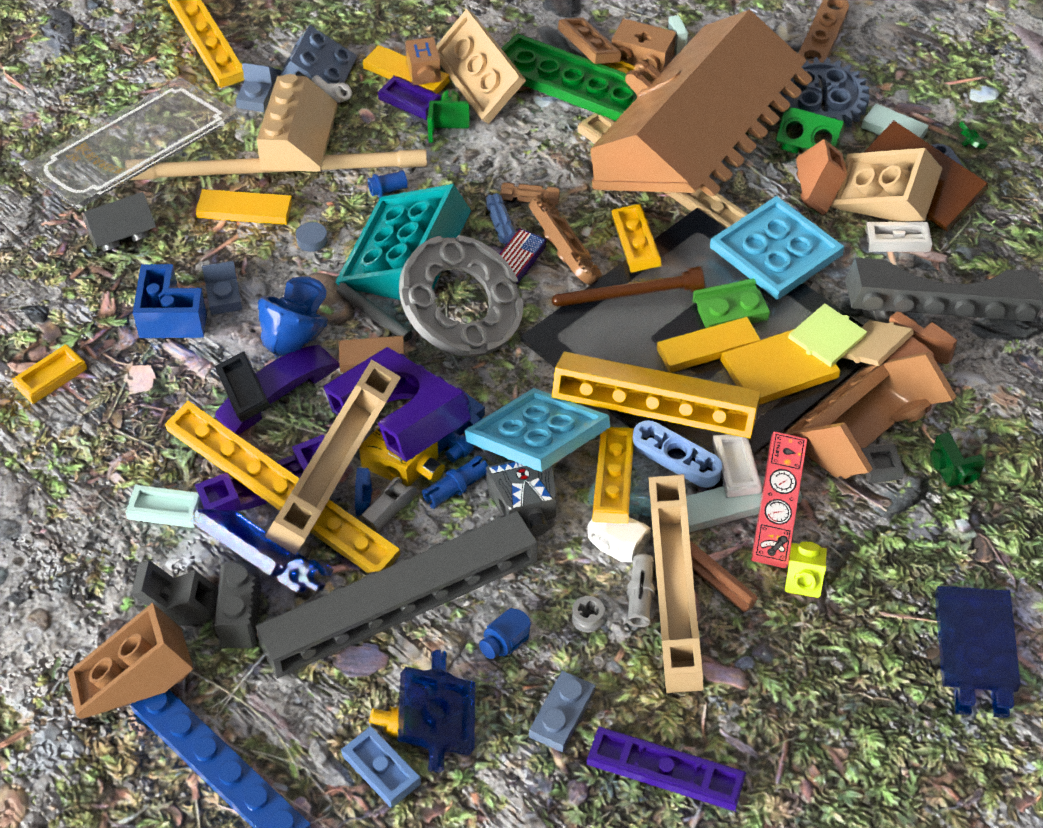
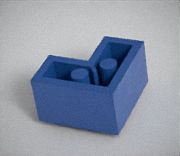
[133,264,207,338]

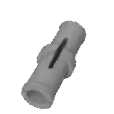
[626,554,656,627]

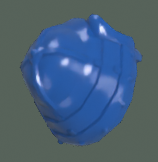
[258,276,328,357]

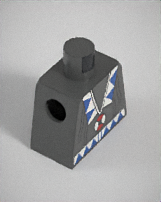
[486,461,557,537]

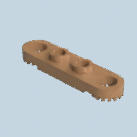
[799,0,849,63]
[528,194,602,285]

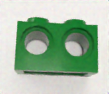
[776,107,846,154]

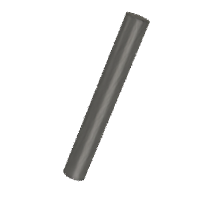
[336,282,413,342]

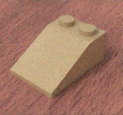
[831,148,942,222]

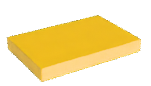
[720,329,840,405]

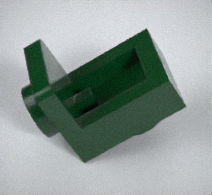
[930,432,986,487]

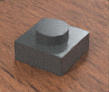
[861,444,904,484]

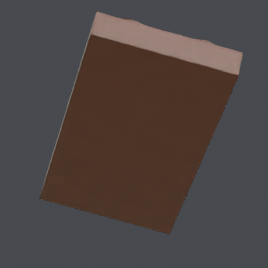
[863,120,988,233]

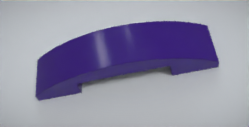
[215,345,340,435]
[195,434,325,514]

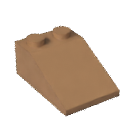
[68,602,194,719]

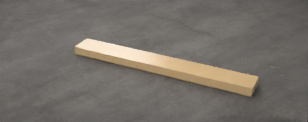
[578,113,748,228]

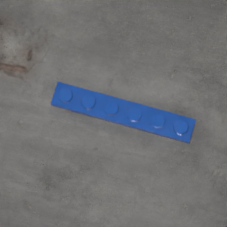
[130,690,311,828]

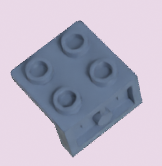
[279,25,357,84]

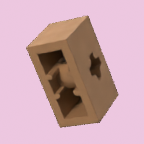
[611,18,676,72]

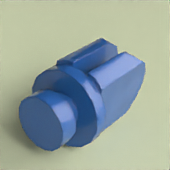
[479,608,531,659]

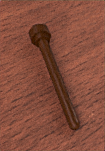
[551,266,705,307]

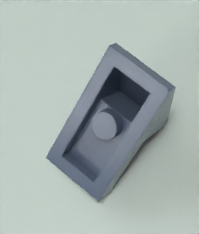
[236,63,281,112]
[202,260,242,315]

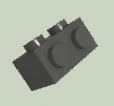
[81,192,156,251]

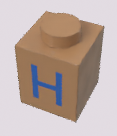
[405,37,441,85]

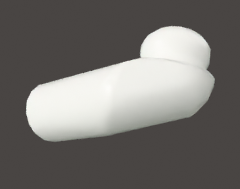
[311,75,352,102]

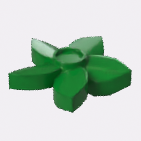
[958,121,988,149]

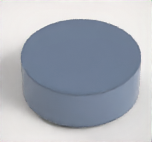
[296,222,327,252]

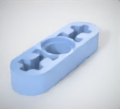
[633,420,722,488]

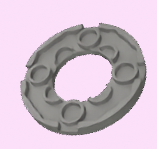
[399,235,523,357]

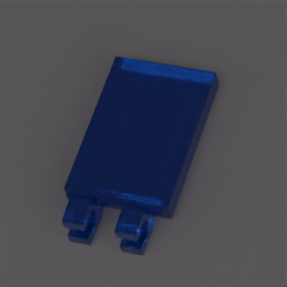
[190,509,334,592]
[935,586,1021,718]

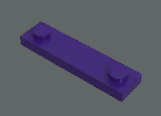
[587,726,747,811]

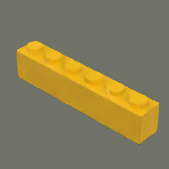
[551,351,761,439]

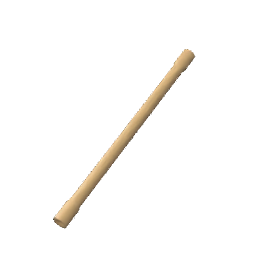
[127,149,427,180]

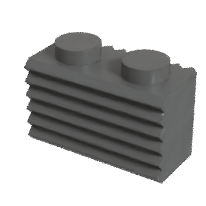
[214,563,262,648]

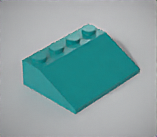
[335,184,471,300]

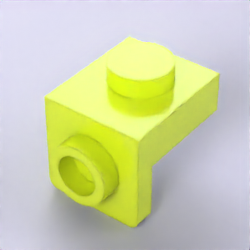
[785,541,827,598]

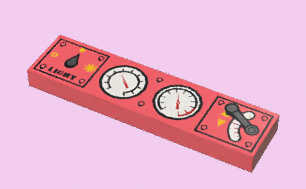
[751,432,807,568]

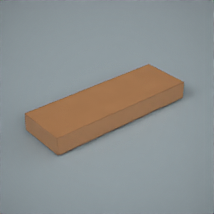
[558,17,621,64]

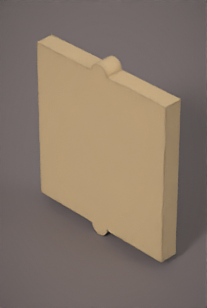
[842,320,914,366]

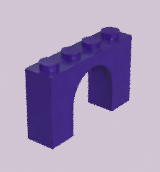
[323,347,471,462]

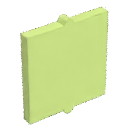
[788,303,867,367]

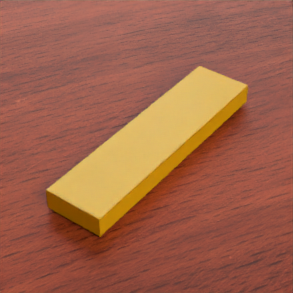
[593,427,634,524]

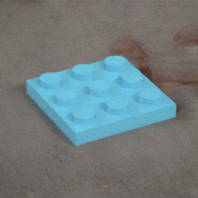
[710,196,845,300]
[465,388,610,472]

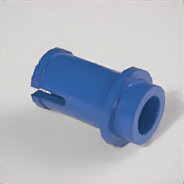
[368,170,408,198]

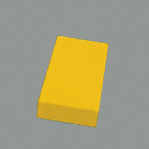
[12,344,87,404]

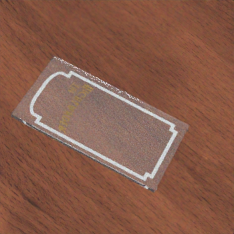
[21,77,239,210]

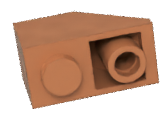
[796,139,847,215]

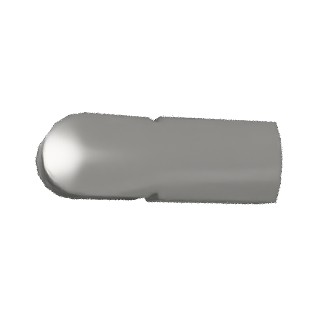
[359,477,416,533]

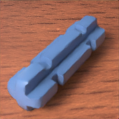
[486,193,515,244]

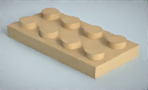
[436,9,526,124]

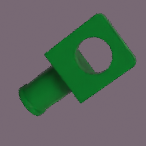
[428,90,470,143]

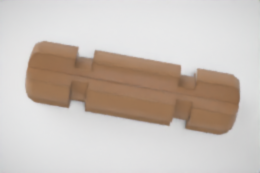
[500,182,560,205]

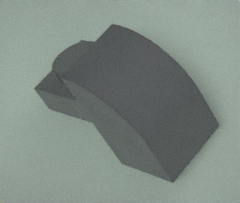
[131,560,219,626]

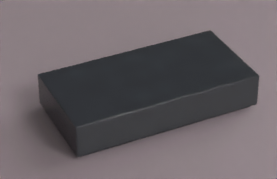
[215,351,271,422]

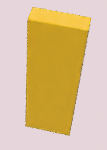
[363,45,450,94]
[196,189,292,225]
[611,204,662,273]
[657,317,760,373]

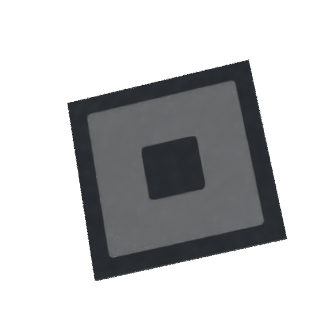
[521,208,866,490]

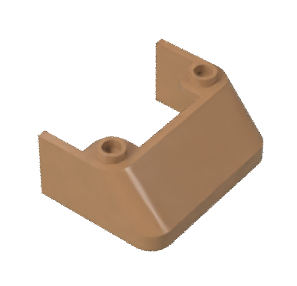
[786,351,957,479]

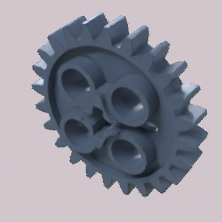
[777,57,870,133]

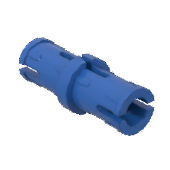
[422,455,488,509]

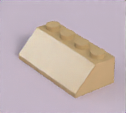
[257,74,338,172]

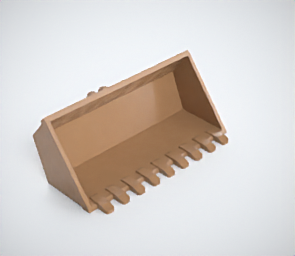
[590,10,812,196]

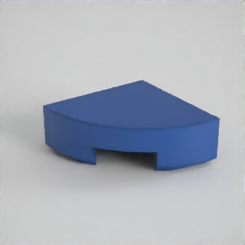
[355,468,373,516]

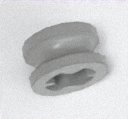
[572,596,605,633]

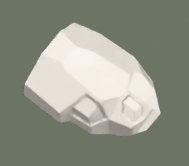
[587,517,651,563]

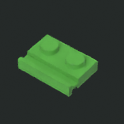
[693,278,770,328]

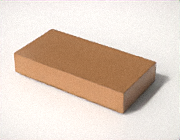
[339,336,405,373]

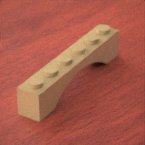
[265,359,401,555]
[648,474,704,693]

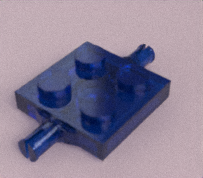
[397,650,475,773]

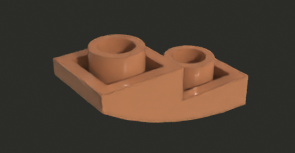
[889,311,958,364]

